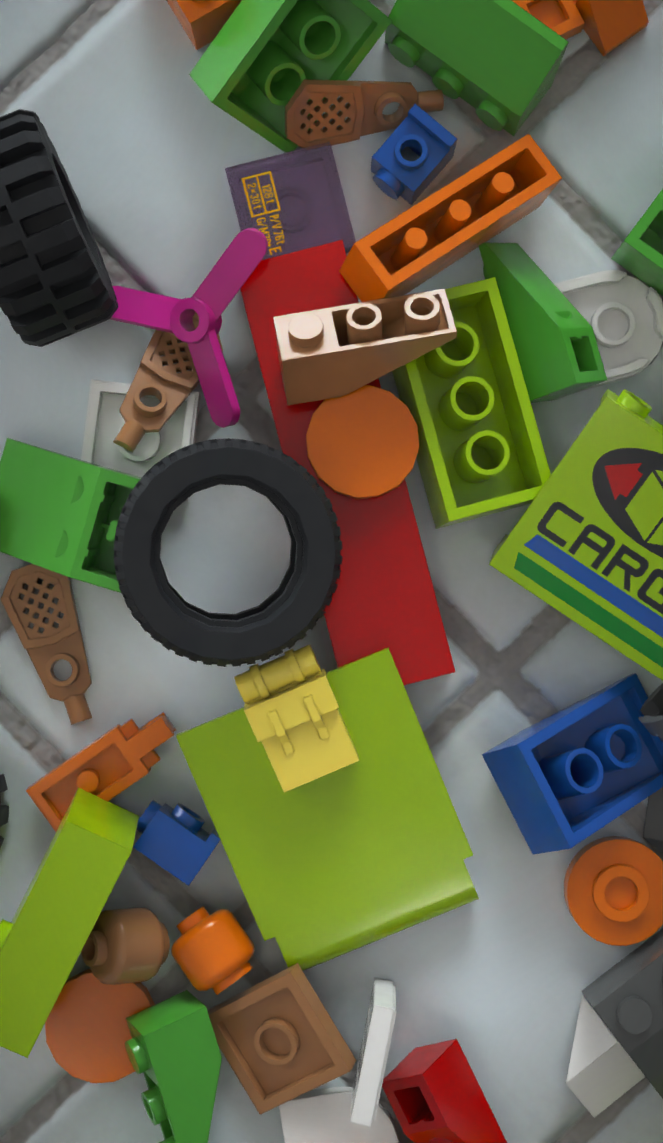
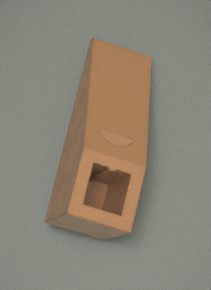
[273,289,457,406]

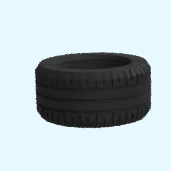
[114,438,343,667]

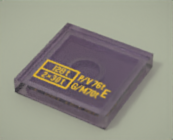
[225,142,356,260]

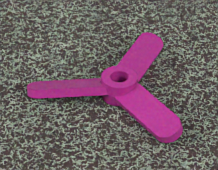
[110,228,268,428]

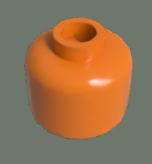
[171,906,255,995]

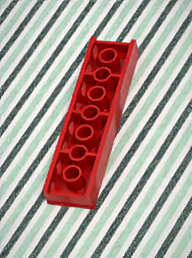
[240,240,455,685]

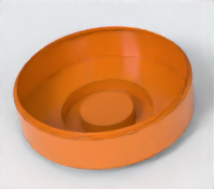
[564,836,663,946]

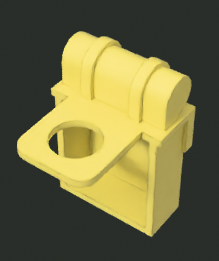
[234,645,359,793]

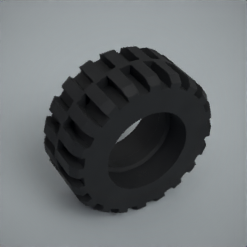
[0,109,118,347]

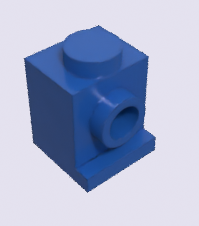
[371,103,457,205]
[133,800,220,886]

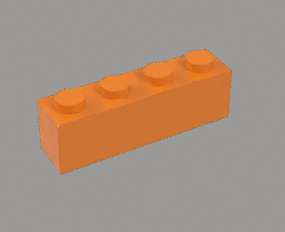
[339,134,562,302]

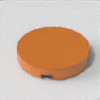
[306,385,419,500]
[45,968,155,1083]

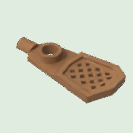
[285,79,444,151]
[113,312,223,453]
[0,564,92,725]

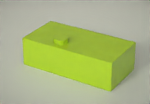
[392,277,551,529]
[0,787,139,1058]

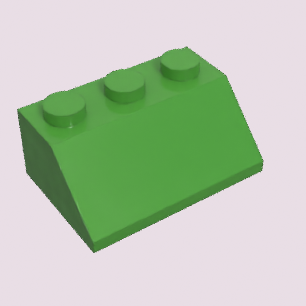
[189,0,392,156]
[385,0,569,136]

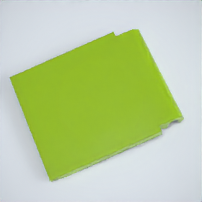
[176,648,479,971]

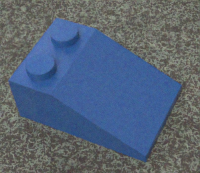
[482,673,663,855]

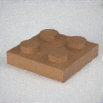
[208,963,357,1115]

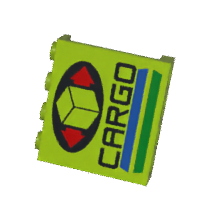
[489,389,663,681]

